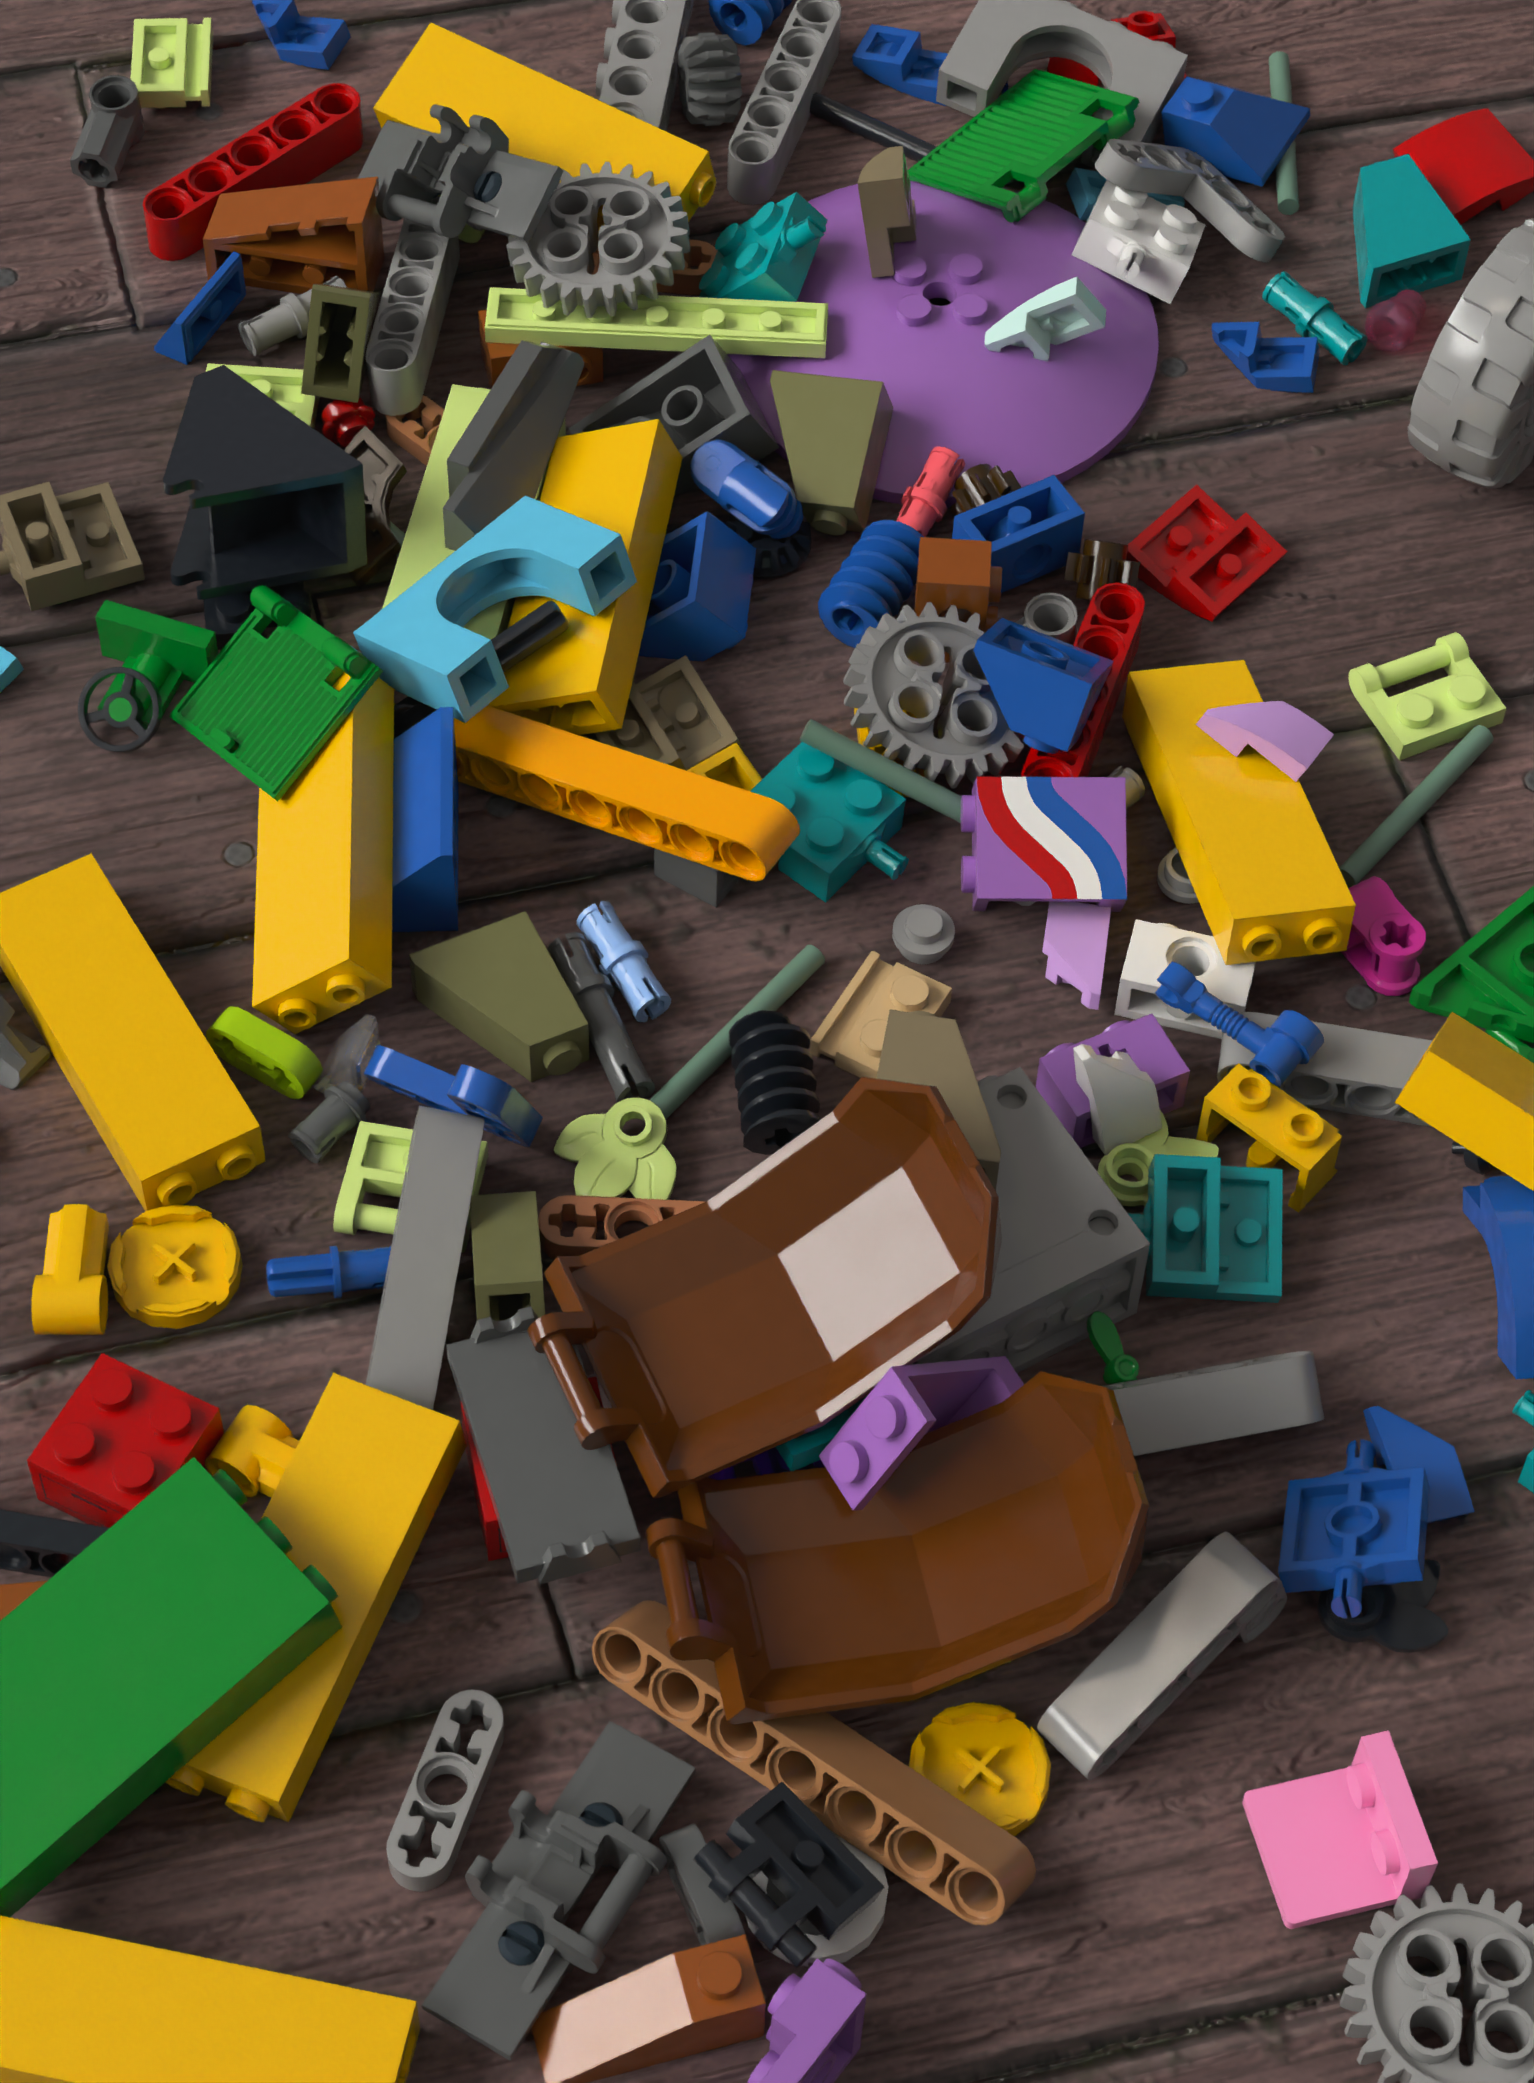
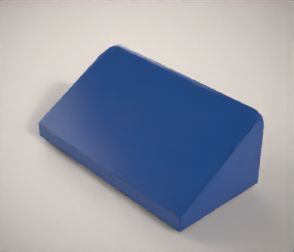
[154,251,246,365]

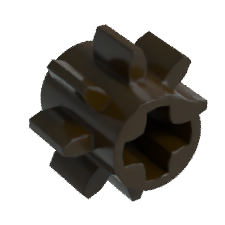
[950,464,1022,516]
[1064,539,1140,600]

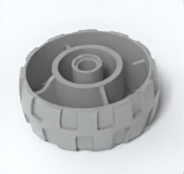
[1408,218,1534,489]

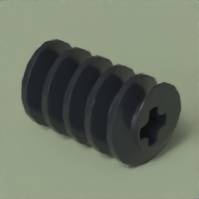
[729,1010,821,1155]

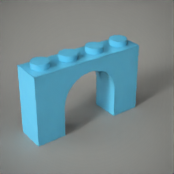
[353,495,637,723]

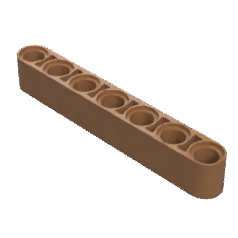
[592,1601,1036,1925]

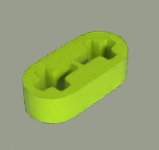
[206,1006,323,1099]

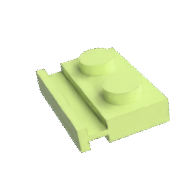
[131,18,213,108]

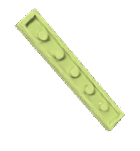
[485,287,828,358]

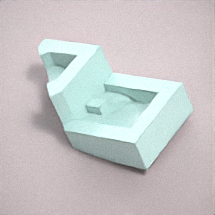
[984,277,1106,361]

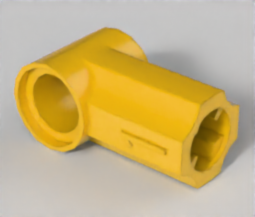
[32,1204,109,1335]
[205,1405,299,1498]

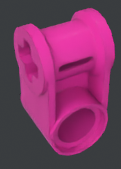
[1340,876,1426,996]

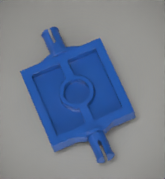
[1278,1439,1430,1618]

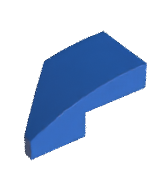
[252,0,351,70]
[1211,322,1320,393]
[1363,1406,1474,1524]

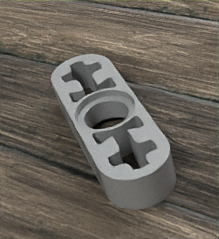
[387,1690,505,1892]

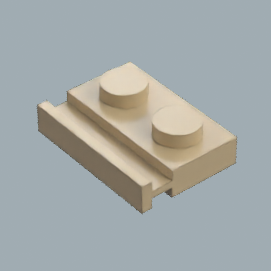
[810,950,952,1078]

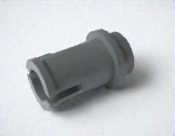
[288,1081,371,1164]

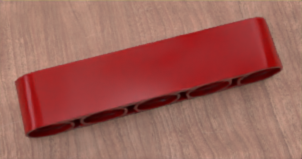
[143,83,364,261]
[1021,582,1145,777]

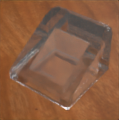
[314,1014,380,1093]

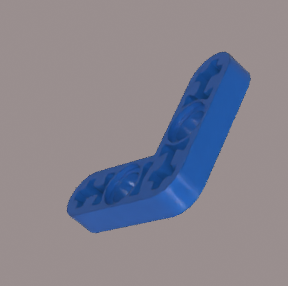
[364,1045,543,1148]

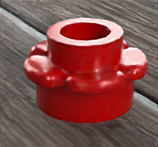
[321,397,376,448]

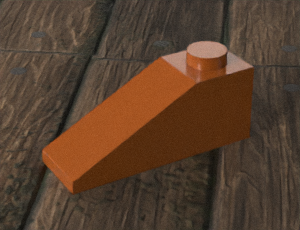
[531,1934,766,2083]

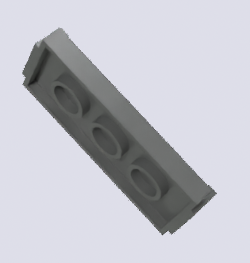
[447,1306,640,1584]

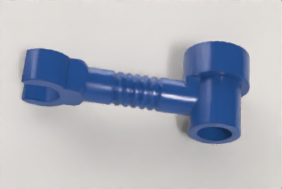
[1155,962,1324,1087]

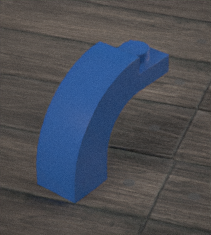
[1463,1176,1534,1380]

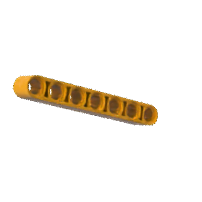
[454,705,800,882]

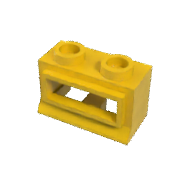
[1196,1063,1342,1213]

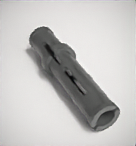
[547,932,655,1102]

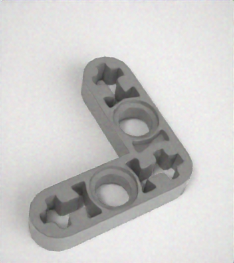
[1094,139,1285,263]

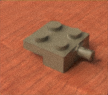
[0,482,145,611]

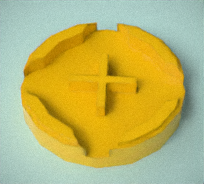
[107,1204,243,1329]
[909,1702,1051,1837]

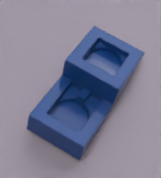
[852,24,948,106]

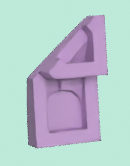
[1195,701,1334,782]
[1042,902,1111,1010]

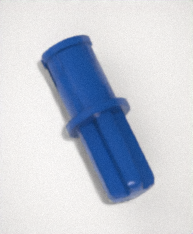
[266,1246,391,1299]

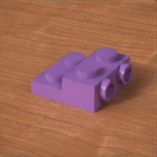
[747,1959,866,2083]

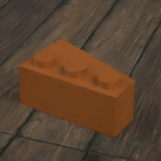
[203,176,385,294]

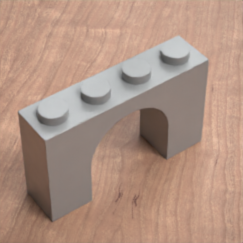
[936,0,1188,169]

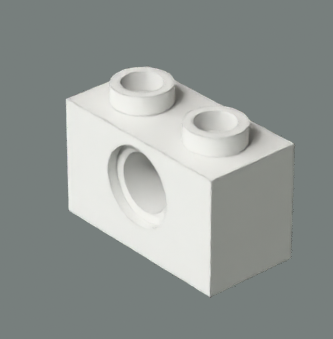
[1114,919,1256,1039]

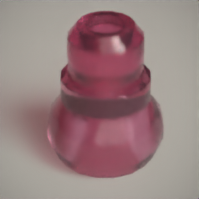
[1365,289,1426,352]

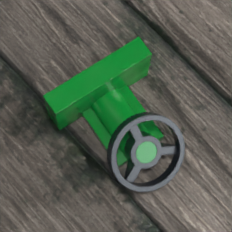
[78,600,218,752]

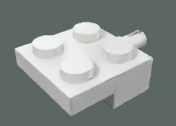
[1072,180,1205,304]

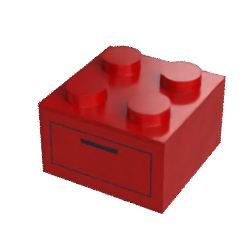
[27,1353,224,1528]

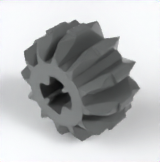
[677,32,743,127]

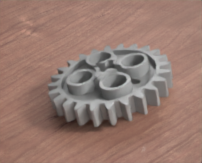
[506,162,690,318]
[843,602,1025,788]
[1340,1883,1534,2083]

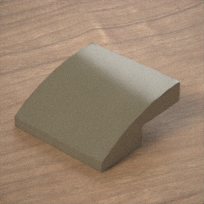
[594,655,744,771]

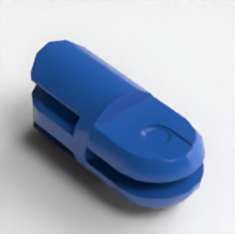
[690,439,803,539]

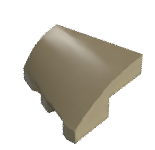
[857,146,916,278]

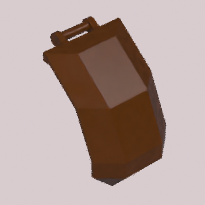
[527,1077,1002,1498]
[645,1371,1149,1724]

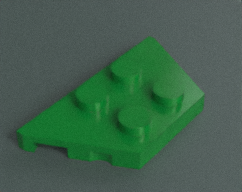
[1409,886,1534,1043]

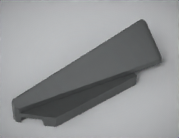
[443,340,584,551]

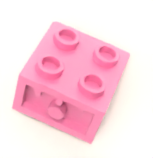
[1242,1730,1438,1929]

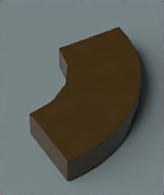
[344,426,407,588]

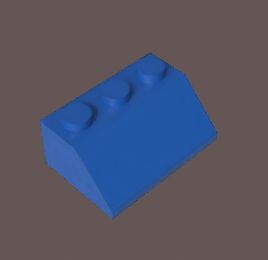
[392,707,459,932]

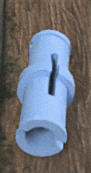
[576,901,671,1022]

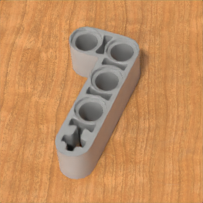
[1037,1531,1287,1780]

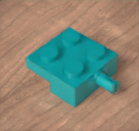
[699,192,828,302]
[750,742,909,903]
[1128,1154,1283,1303]

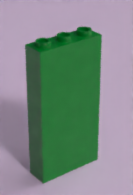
[0,1457,342,1917]

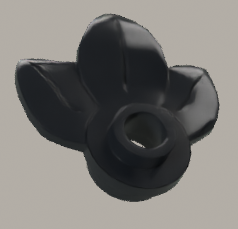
[1317,1559,1449,1653]

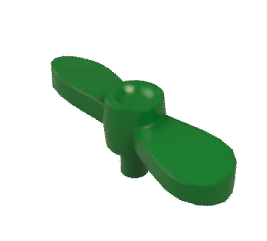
[1086,1311,1139,1384]

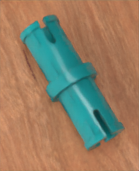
[1262,271,1368,366]

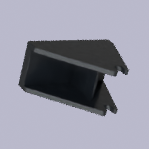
[163,365,367,600]

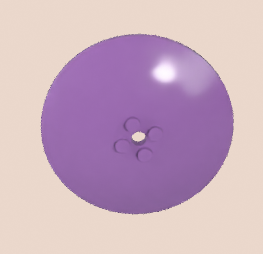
[727,180,1159,507]

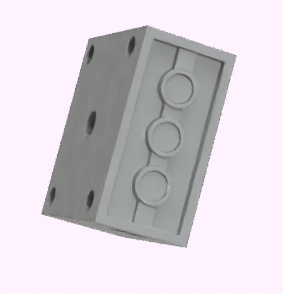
[911,1067,1150,1373]

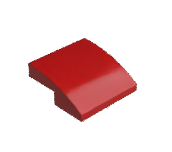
[1393,108,1534,225]
[1126,484,1288,622]

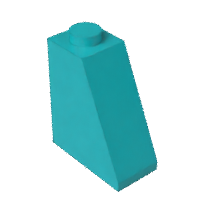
[1353,154,1471,308]

